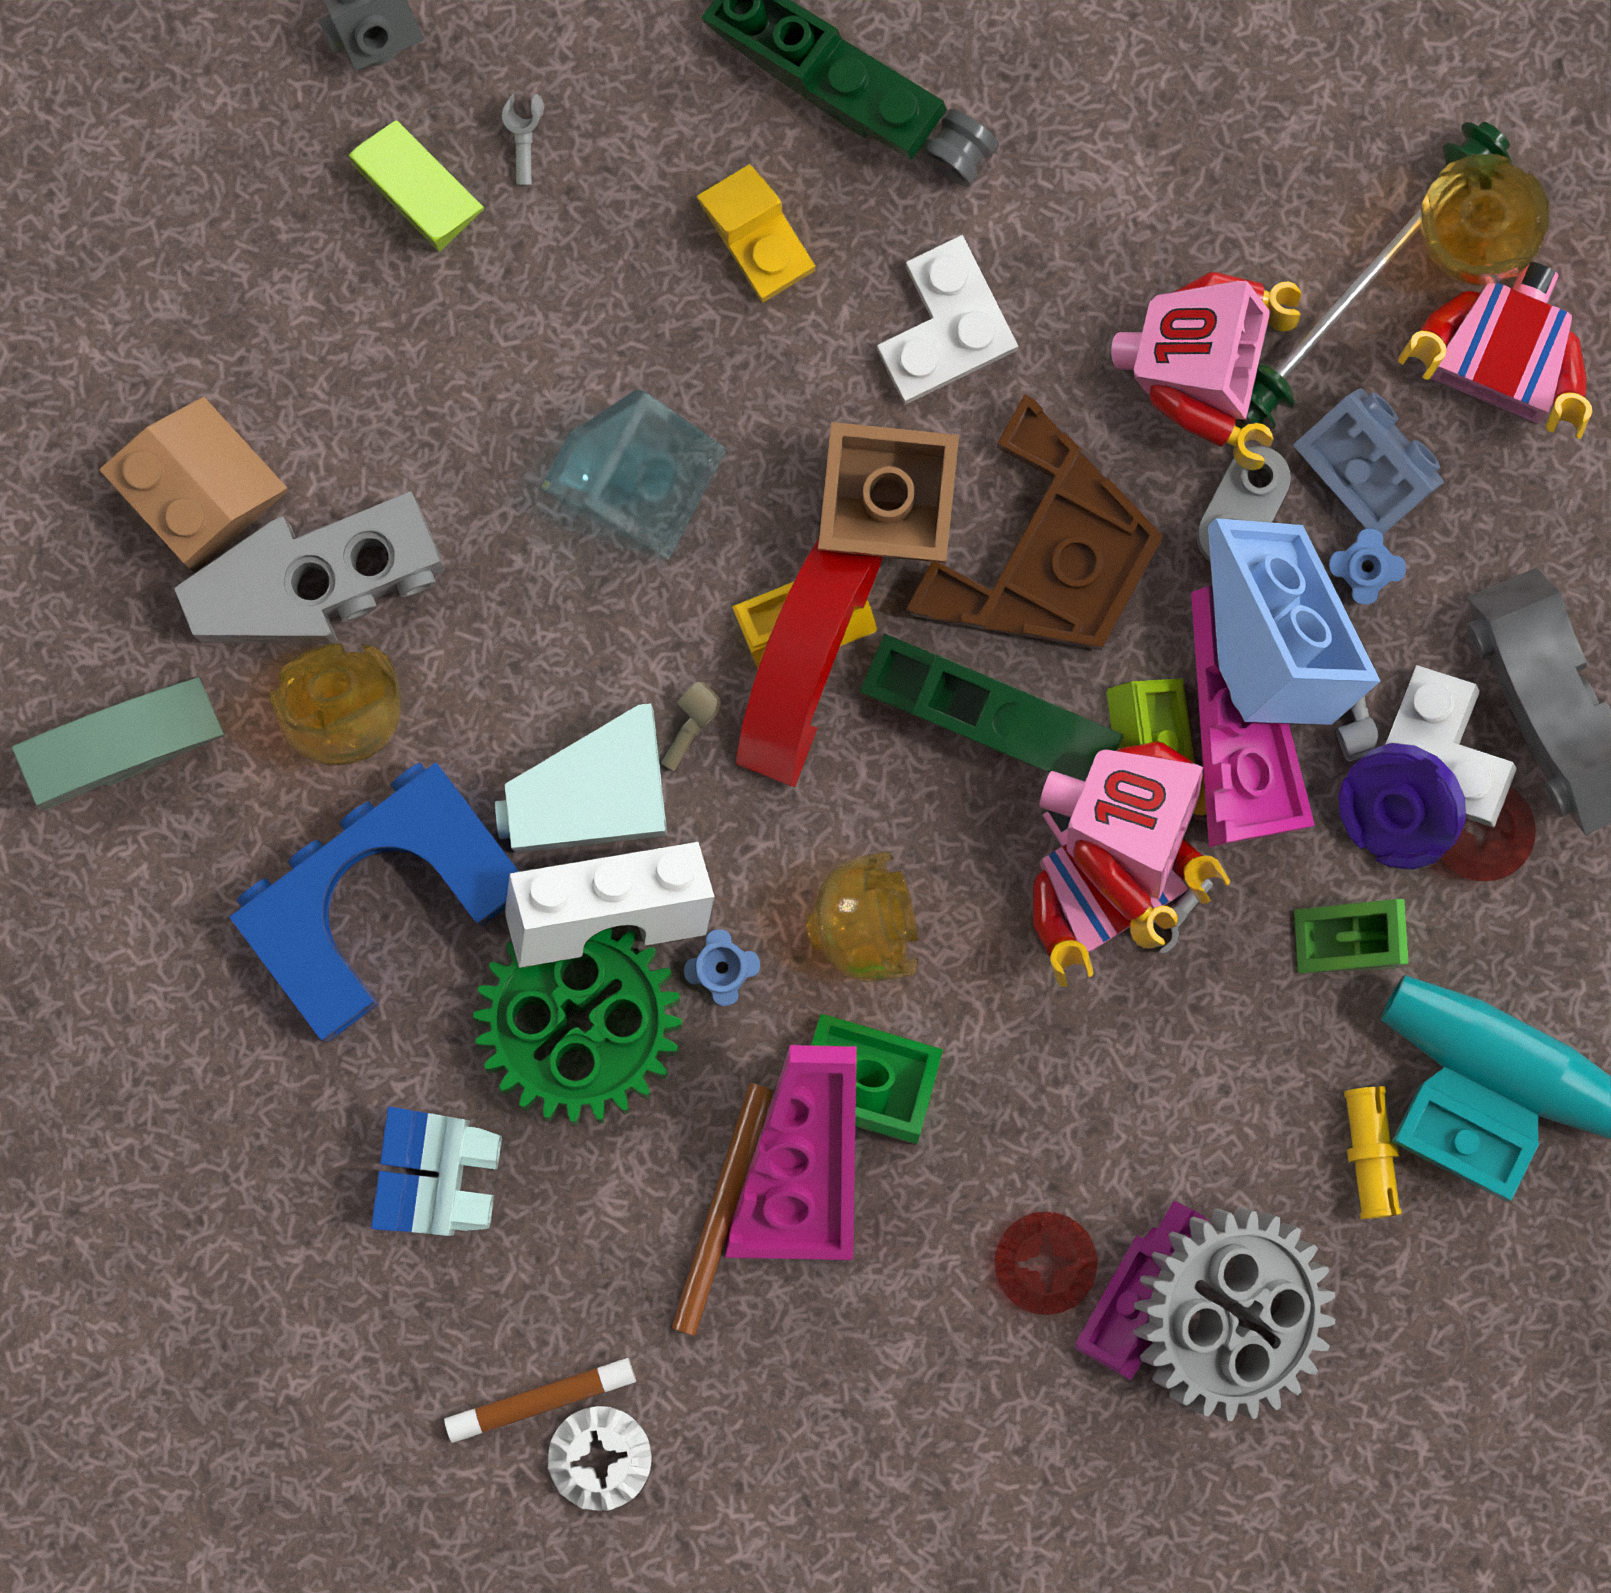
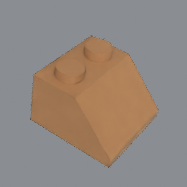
[99,397,289,574]
[818,422,959,563]

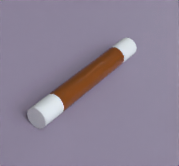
[444,1358,636,1443]

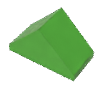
[1294,899,1408,973]

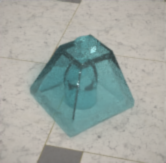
[540,389,727,559]

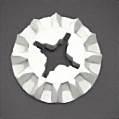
[548,1406,651,1511]

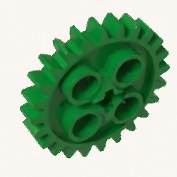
[473,927,682,1126]

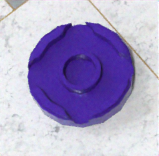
[1338,743,1466,870]

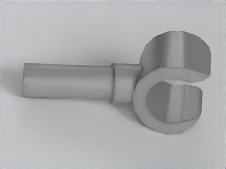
[502,94,544,185]
[1336,696,1378,761]
[1153,879,1213,953]

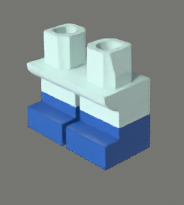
[371,1106,502,1236]

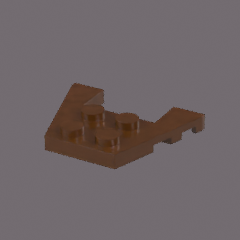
[906,394,1164,650]

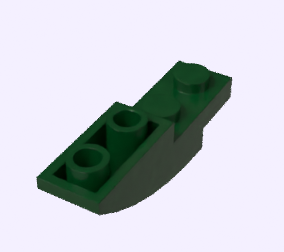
[701,0,947,160]
[859,633,1124,782]

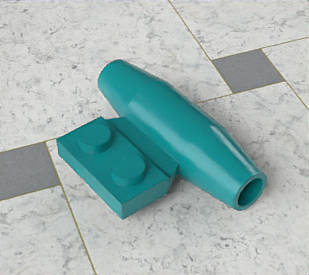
[1380,975,1611,1202]

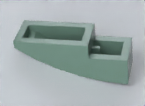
[12,677,225,810]

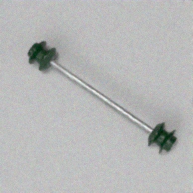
[1239,121,1512,429]

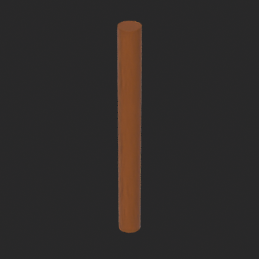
[671,1082,774,1336]

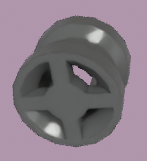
[919,108,999,187]

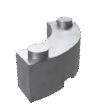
[1466,567,1611,835]

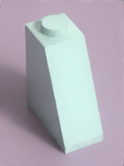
[495,704,667,853]

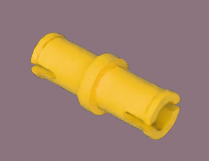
[1344,1086,1402,1220]

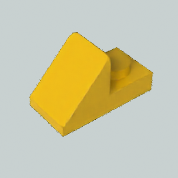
[696,164,816,303]

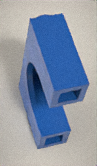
[229,762,520,1043]

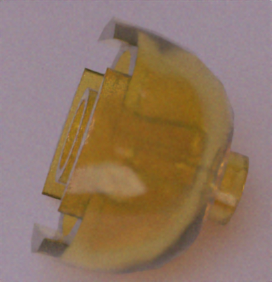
[1420,154,1549,286]
[270,643,402,766]
[806,852,919,982]

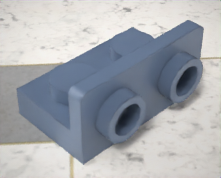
[1293,388,1444,535]

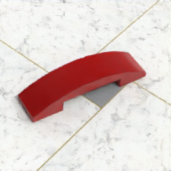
[736,538,883,787]

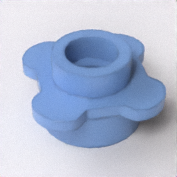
[1329,528,1406,604]
[684,929,760,1006]

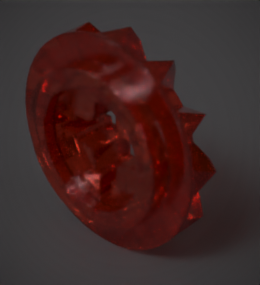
[1441,787,1536,881]
[995,1211,1098,1315]

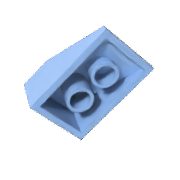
[1208,518,1381,725]

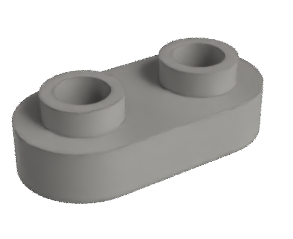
[1197,446,1291,562]

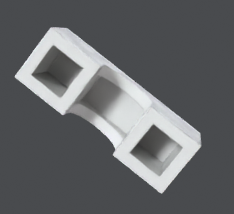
[505,842,714,968]

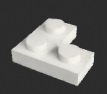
[877,235,1018,405]
[1385,665,1517,828]

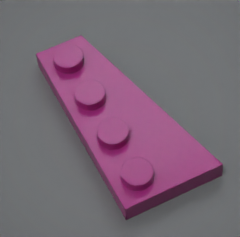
[1191,585,1315,848]
[725,1045,856,1260]

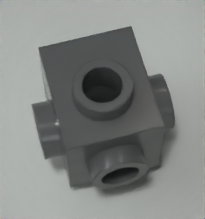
[318,0,424,71]

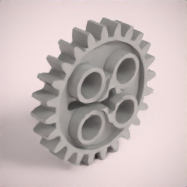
[1134,1207,1336,1421]

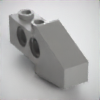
[174,491,445,644]

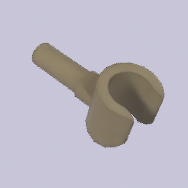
[661,682,721,771]

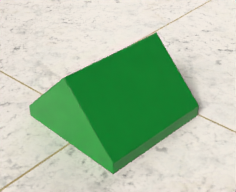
[811,1013,943,1145]

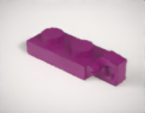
[1075,1200,1211,1381]

